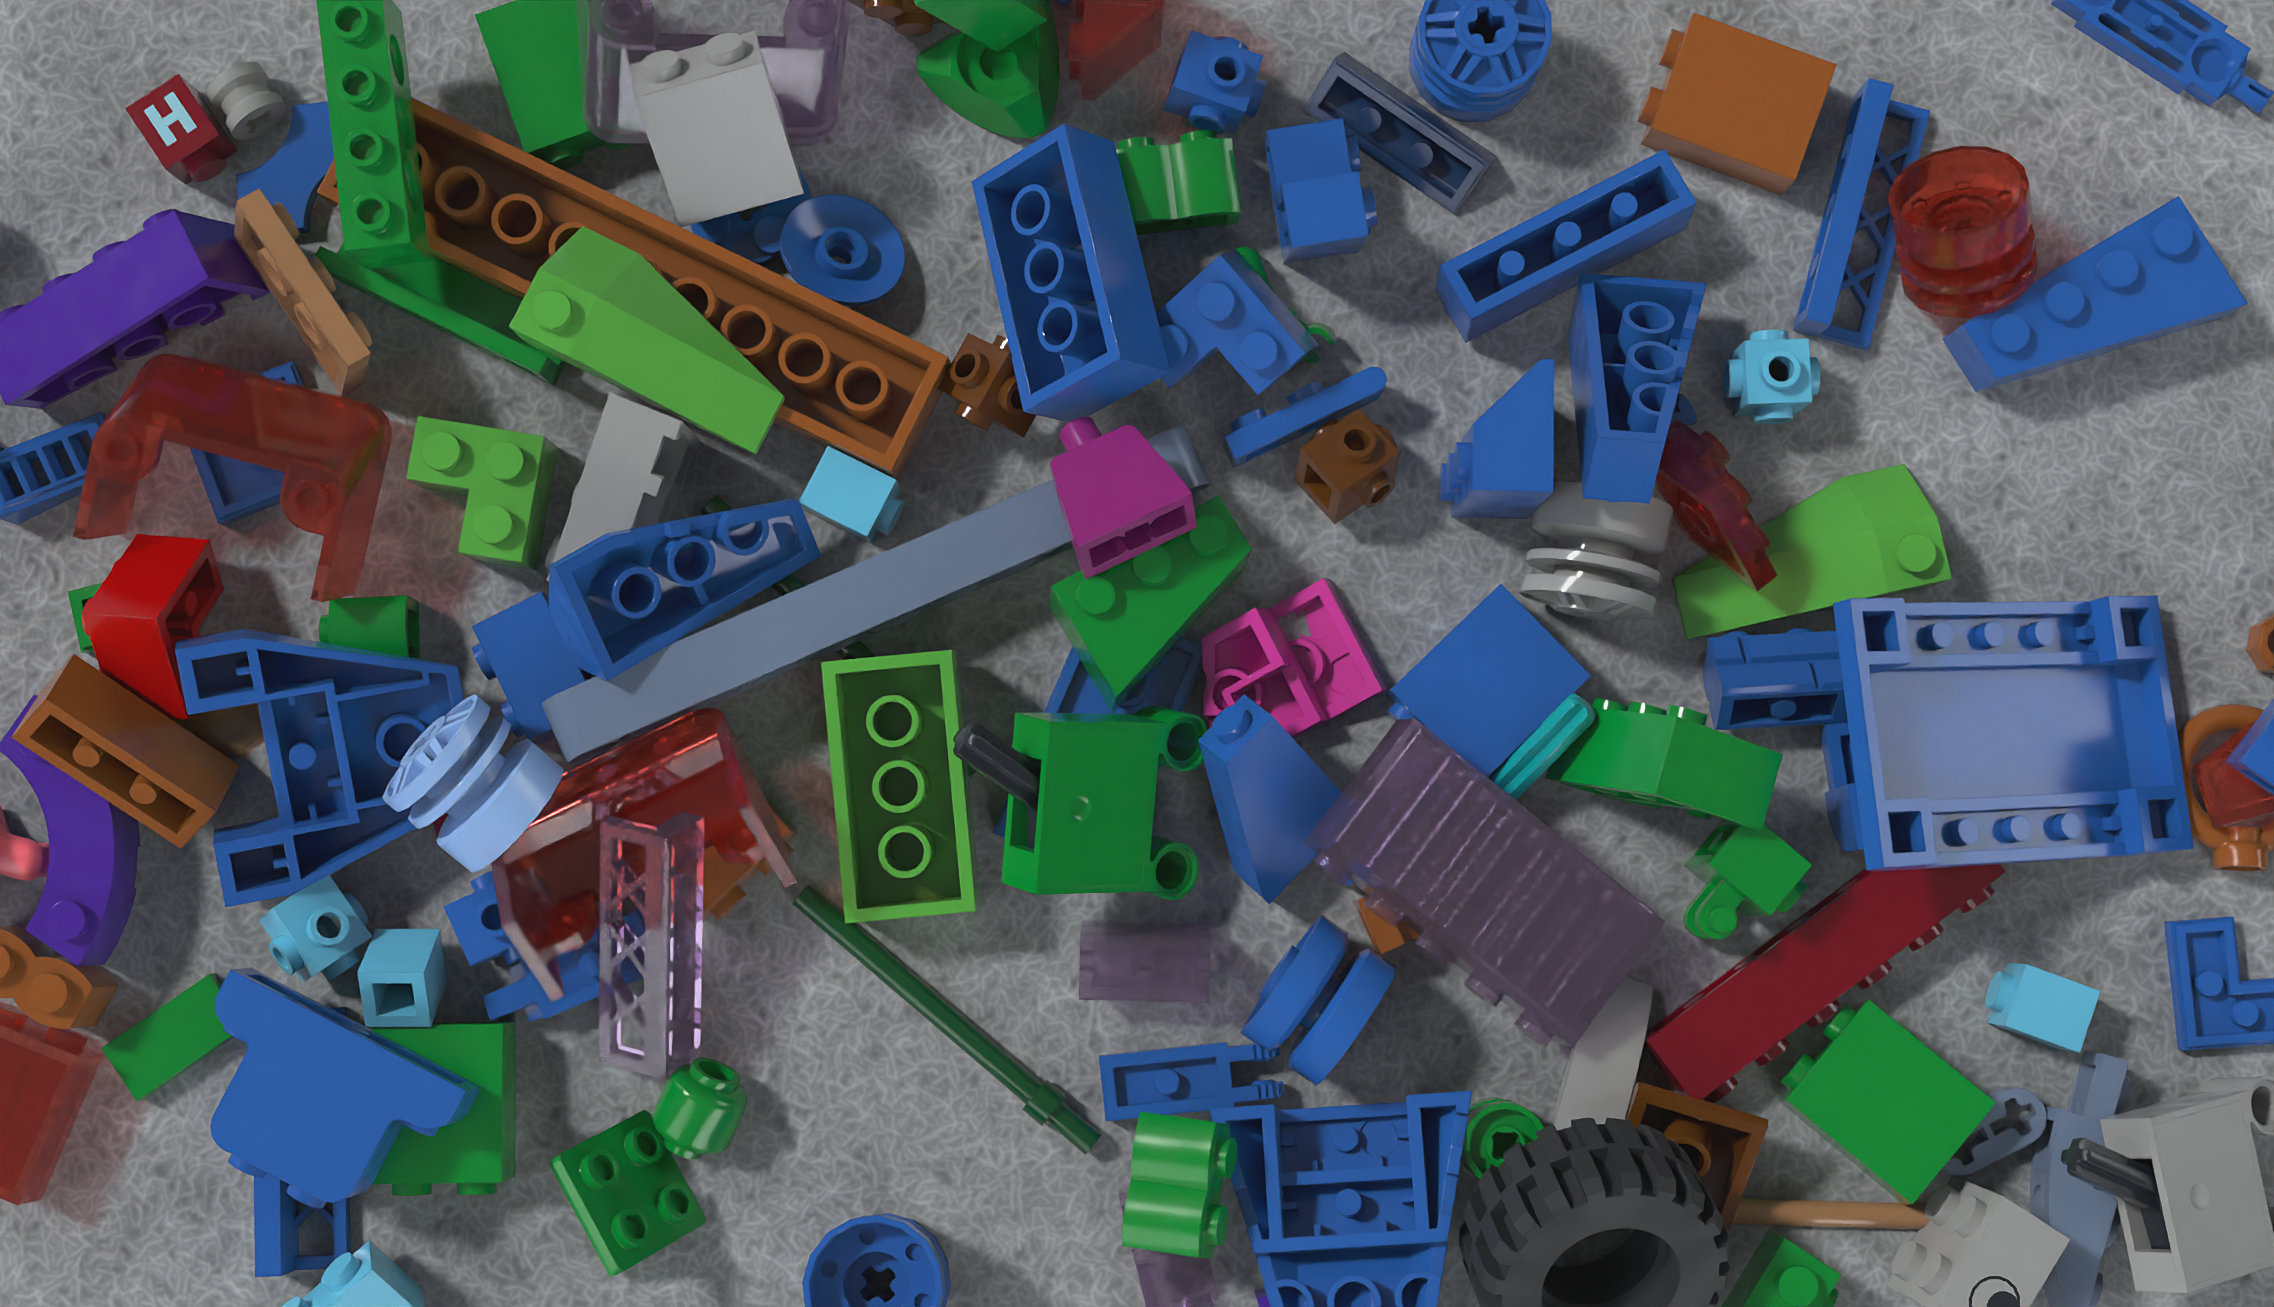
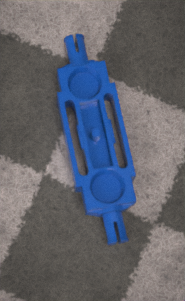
[2051,0,2274,114]

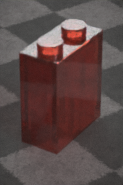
[0,1002,103,1206]

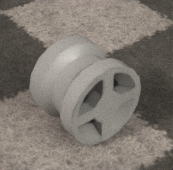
[205,62,288,141]

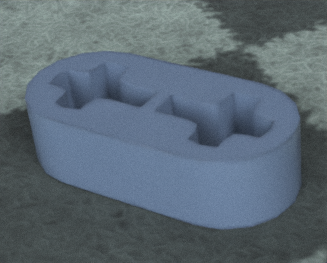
[1942,1086,2047,1176]

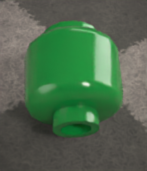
[652,1057,748,1159]

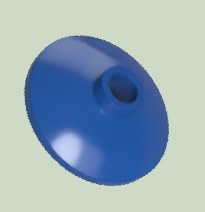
[780,194,905,306]

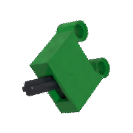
[953,705,1209,900]

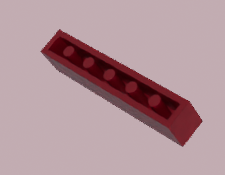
[1643,864,2006,1103]

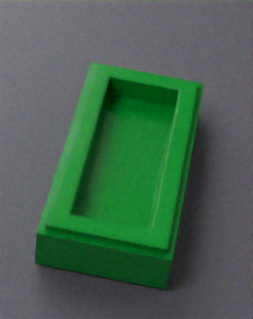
[101,973,235,1101]

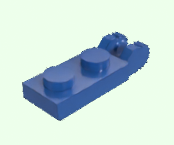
[1099,1041,1285,1121]

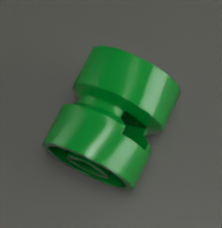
[1461,1097,1544,1179]

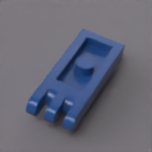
[1223,367,1387,468]

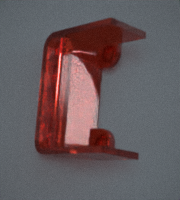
[73,354,392,602]
[491,708,797,1001]

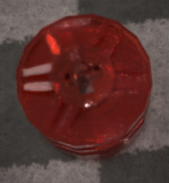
[1888,146,2038,318]

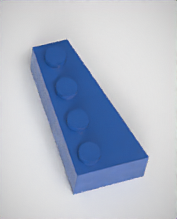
[1568,273,1707,504]

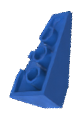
[549,498,821,681]

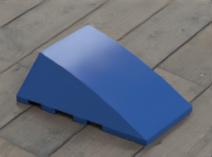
[1209,1091,1472,1307]

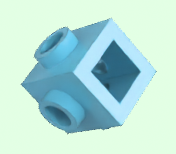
[1723,330,1820,425]
[259,875,372,983]

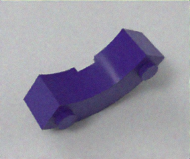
[0,694,141,966]

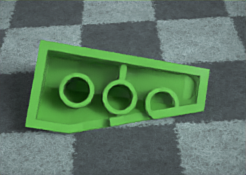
[509,226,785,455]

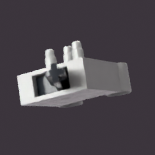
[2061,1076,2274,1294]

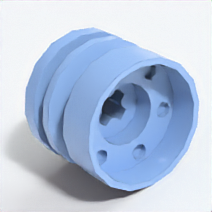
[382,694,564,873]

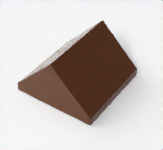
[1625,1082,1768,1229]

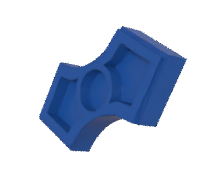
[236,101,334,234]

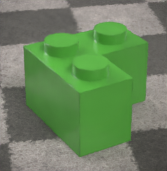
[406,416,559,571]

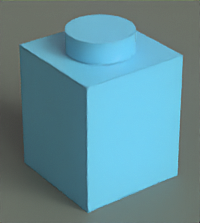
[799,446,905,544]
[357,929,447,1027]
[1985,963,2100,1053]

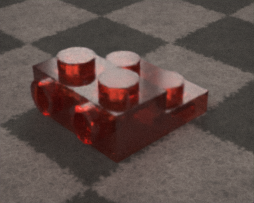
[1655,419,1778,592]

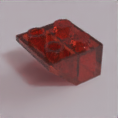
[1068,0,1165,100]

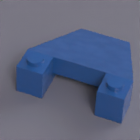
[175,629,464,907]

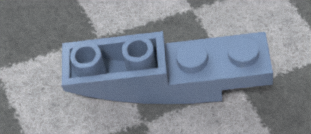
[2030,1051,2130,1307]

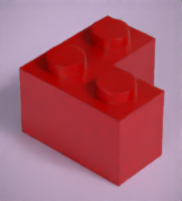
[82,534,224,719]

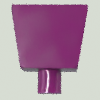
[1049,416,1197,579]

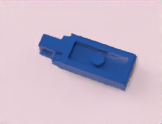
[481,909,667,1022]

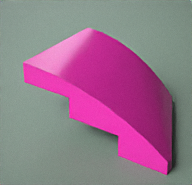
[1201,578,1388,773]

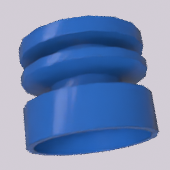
[1409,0,1552,122]
[802,1213,951,1307]

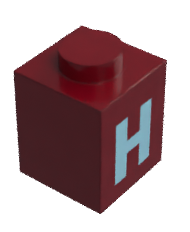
[125,74,238,185]

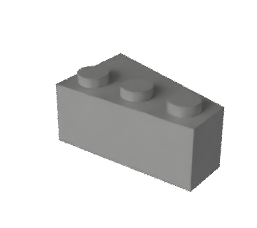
[545,392,701,582]

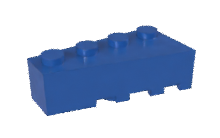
[1942,196,2248,392]

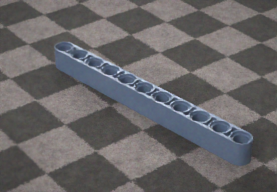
[541,426,1211,764]

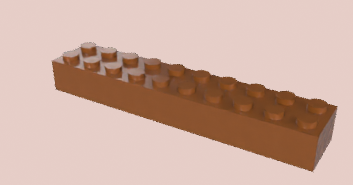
[317,97,951,482]

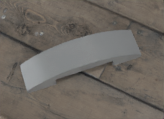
[1550,966,1654,1130]

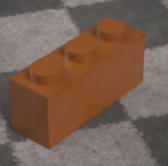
[11,654,240,849]

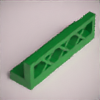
[315,242,566,386]

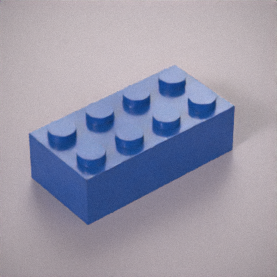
[971,124,1170,423]

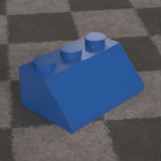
[1439,359,1554,519]

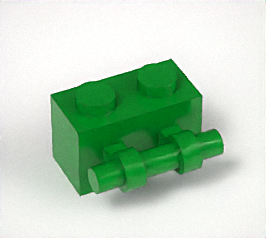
[1683,819,1812,939]

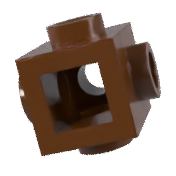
[937,333,1036,438]
[1294,409,1401,524]

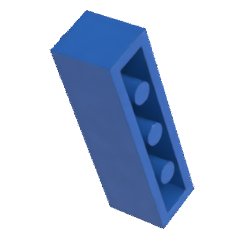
[1435,149,1697,343]

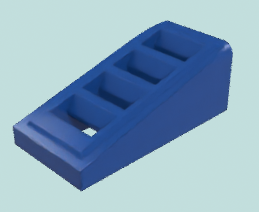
[0,412,131,525]

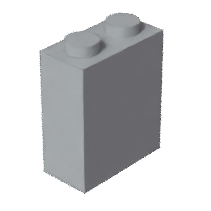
[629,30,804,227]

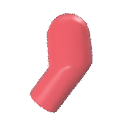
[0,806,49,881]

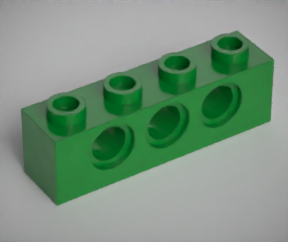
[316,0,430,269]

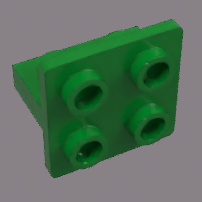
[549,1110,706,1278]

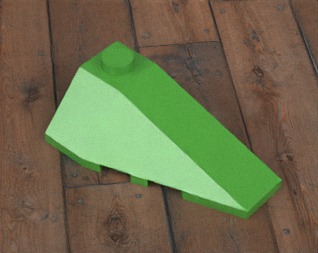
[1672,464,1952,640]

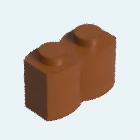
[0,926,119,1029]

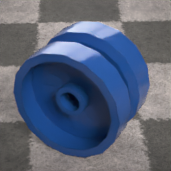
[1240,914,1397,1086]

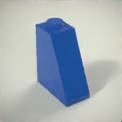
[1198,694,1359,904]

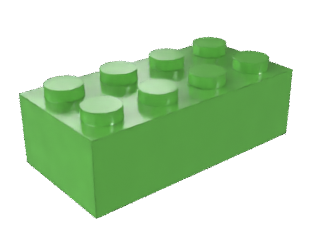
[821,650,981,924]

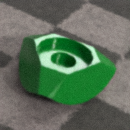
[916,0,1060,138]

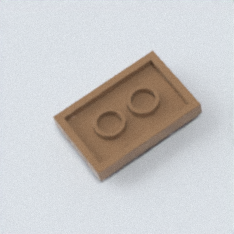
[234,188,373,396]

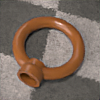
[2177,704,2274,872]

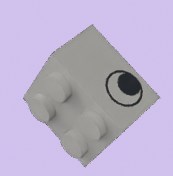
[1885,1175,2070,1307]

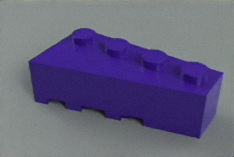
[0,209,270,409]

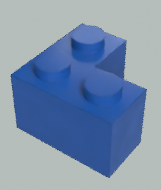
[1264,118,1377,264]
[1156,249,1319,395]

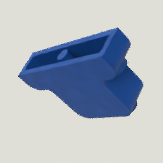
[210,968,481,1208]

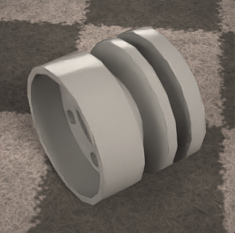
[1519,481,1673,621]

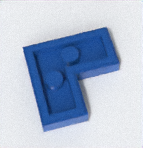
[2164,917,2274,1051]

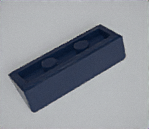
[1302,52,1497,215]

